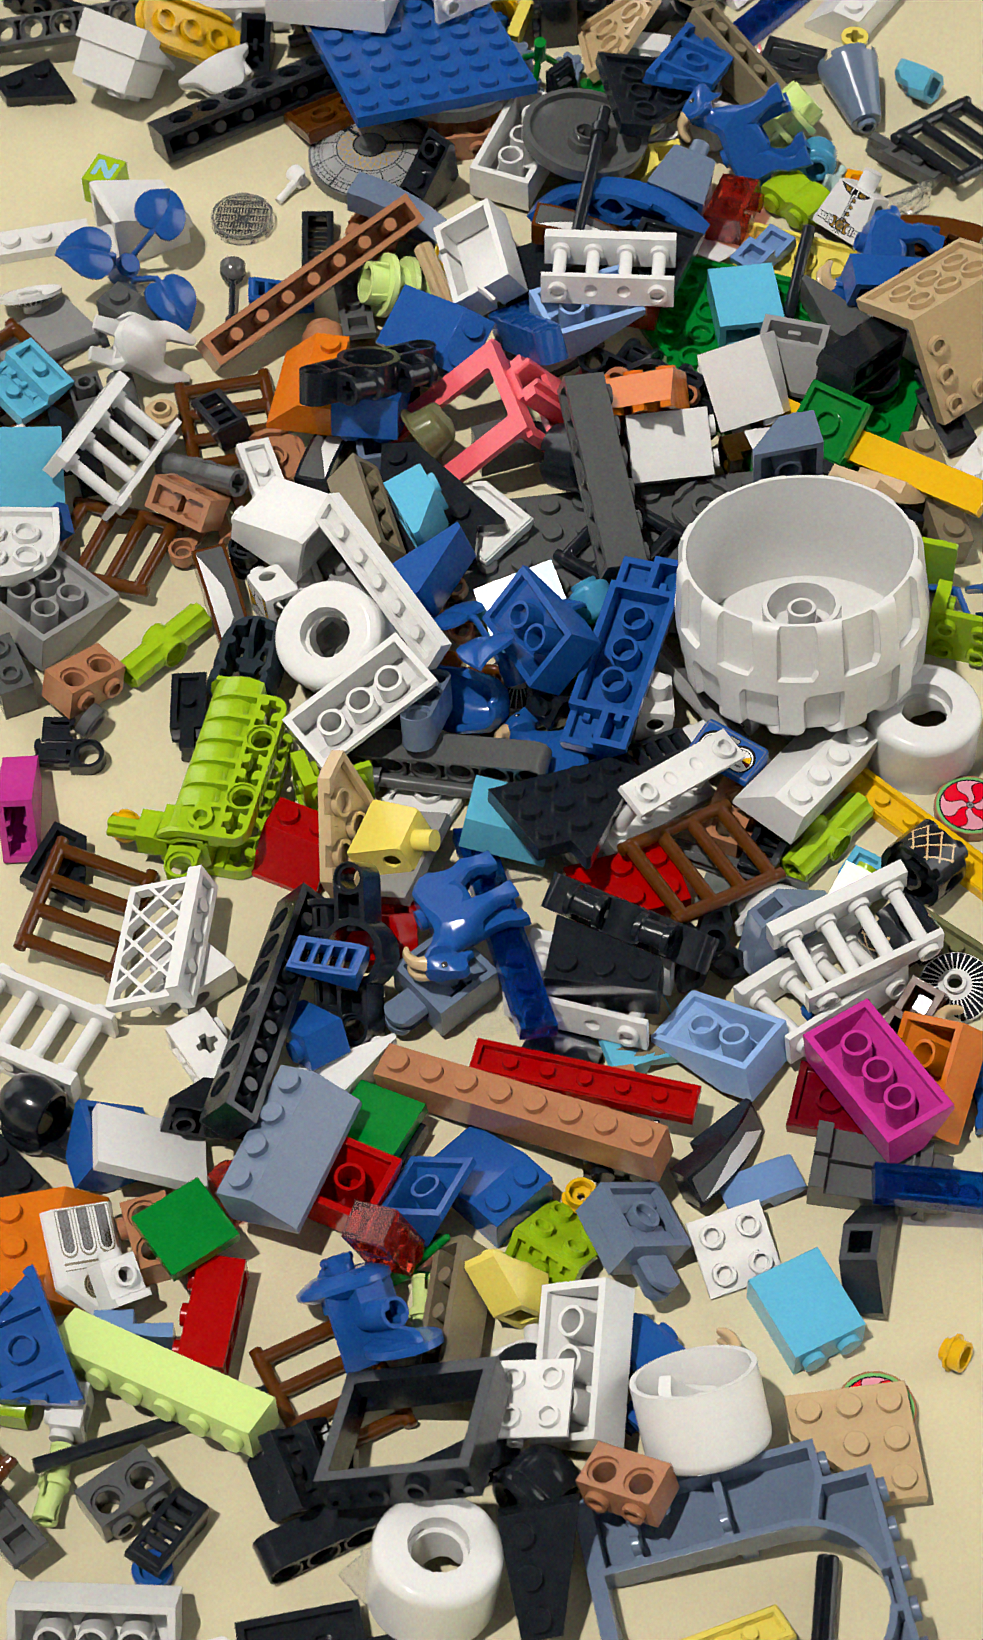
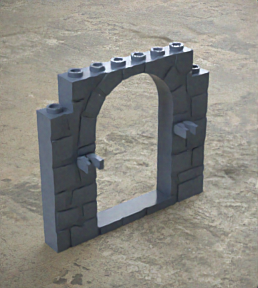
[577,1439,929,1640]

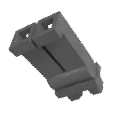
[806,1120,954,1222]

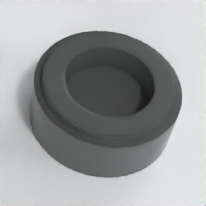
[74,703,106,739]

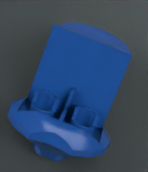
[296,1251,444,1375]

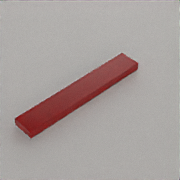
[469,1038,702,1125]

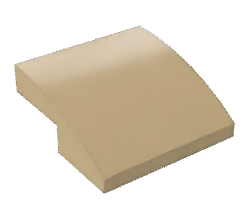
[828,464,926,504]

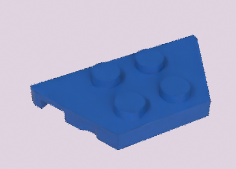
[643,22,734,92]
[0,1264,86,1406]

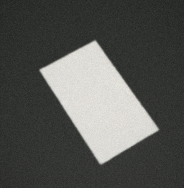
[697,237,737,262]

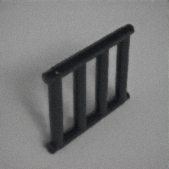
[890,96,983,186]
[553,502,685,585]

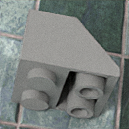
[759,314,831,399]

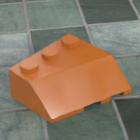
[604,365,690,422]
[0,1186,110,1317]

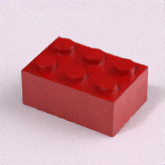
[563,842,692,941]

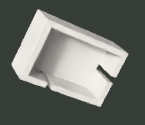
[433,198,528,316]

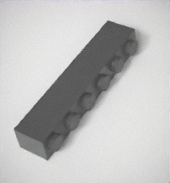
[557,372,650,580]

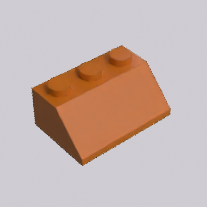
[266,333,350,436]
[897,1011,983,1146]

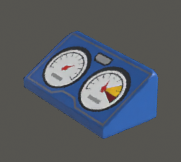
[688,719,769,787]

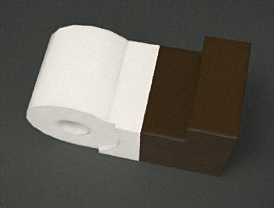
[718,427,770,474]

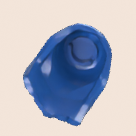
[436,665,510,734]

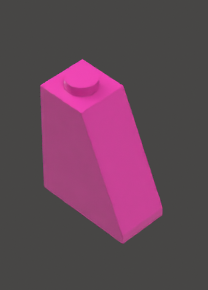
[0,755,42,863]

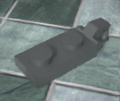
[865,131,948,189]

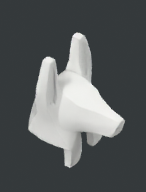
[88,312,196,384]

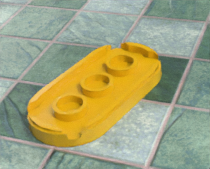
[135,0,240,65]

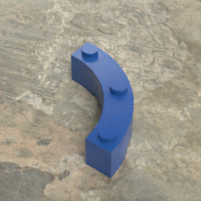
[527,177,710,235]

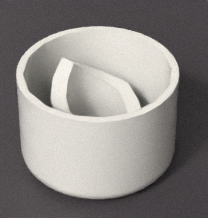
[275,581,401,694]
[865,664,982,795]
[629,1345,772,1476]
[366,1498,504,1640]

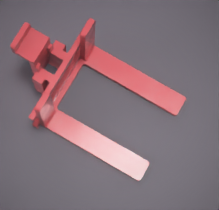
[390,338,564,483]

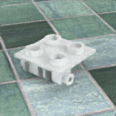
[685,1199,781,1299]
[498,1358,576,1448]

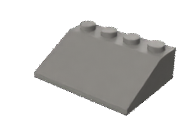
[0,549,120,671]

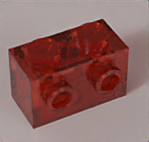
[703,173,764,246]

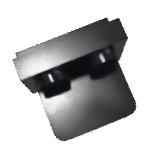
[247,1416,359,1522]

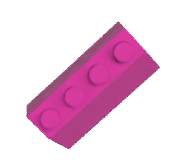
[803,998,955,1167]

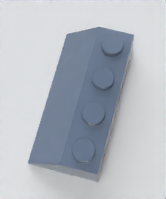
[753,410,824,483]
[216,1065,362,1234]

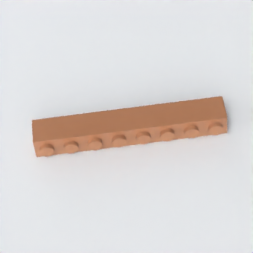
[195,193,425,373]
[373,1043,674,1182]

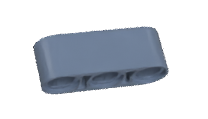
[400,669,453,752]

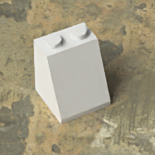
[89,179,193,262]
[697,330,791,434]
[623,406,720,486]
[231,476,333,583]

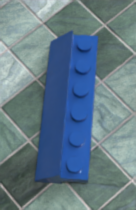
[560,556,678,761]

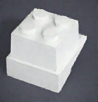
[72,7,175,102]

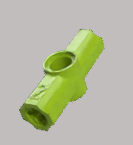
[120,602,213,688]
[781,792,874,882]

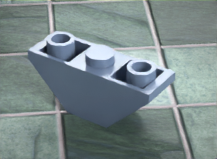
[738,889,827,976]

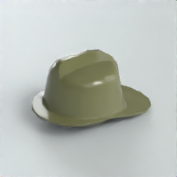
[400,402,456,466]

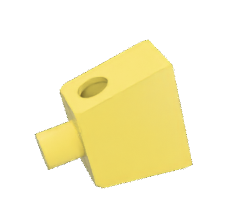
[347,800,441,875]

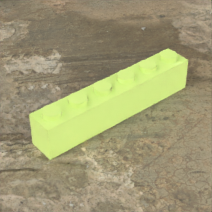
[59,1307,280,1458]

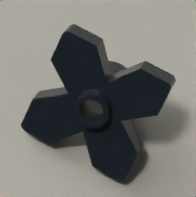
[674,905,748,994]

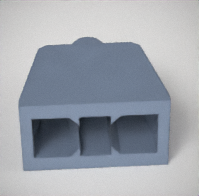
[647,139,716,216]

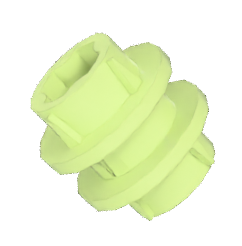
[763,80,823,148]
[357,253,432,317]

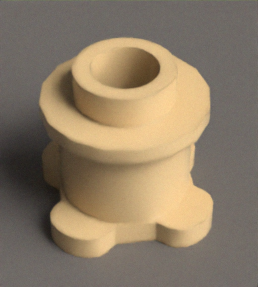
[144,399,180,441]

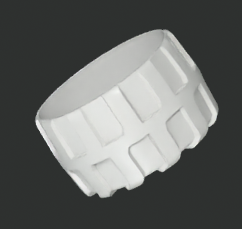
[675,475,929,735]

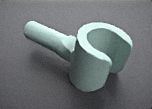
[822,165,846,192]

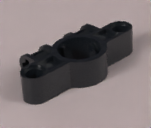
[579,337,719,440]
[299,339,438,407]
[307,861,400,1047]
[541,872,720,975]

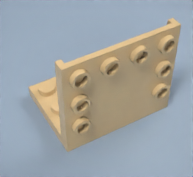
[856,237,983,425]

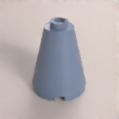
[817,43,881,134]

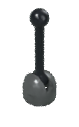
[220,256,246,322]

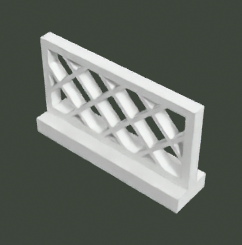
[105,865,218,1013]

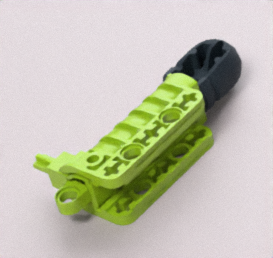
[106,616,294,880]

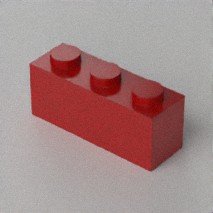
[172,1255,249,1376]

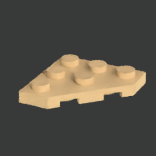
[577,0,662,83]
[317,750,375,898]
[784,1380,928,1507]

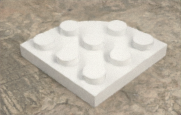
[0,507,60,587]

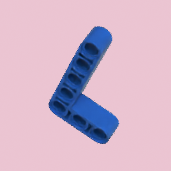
[488,299,569,365]

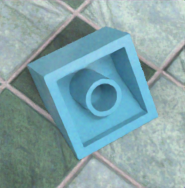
[383,463,449,548]

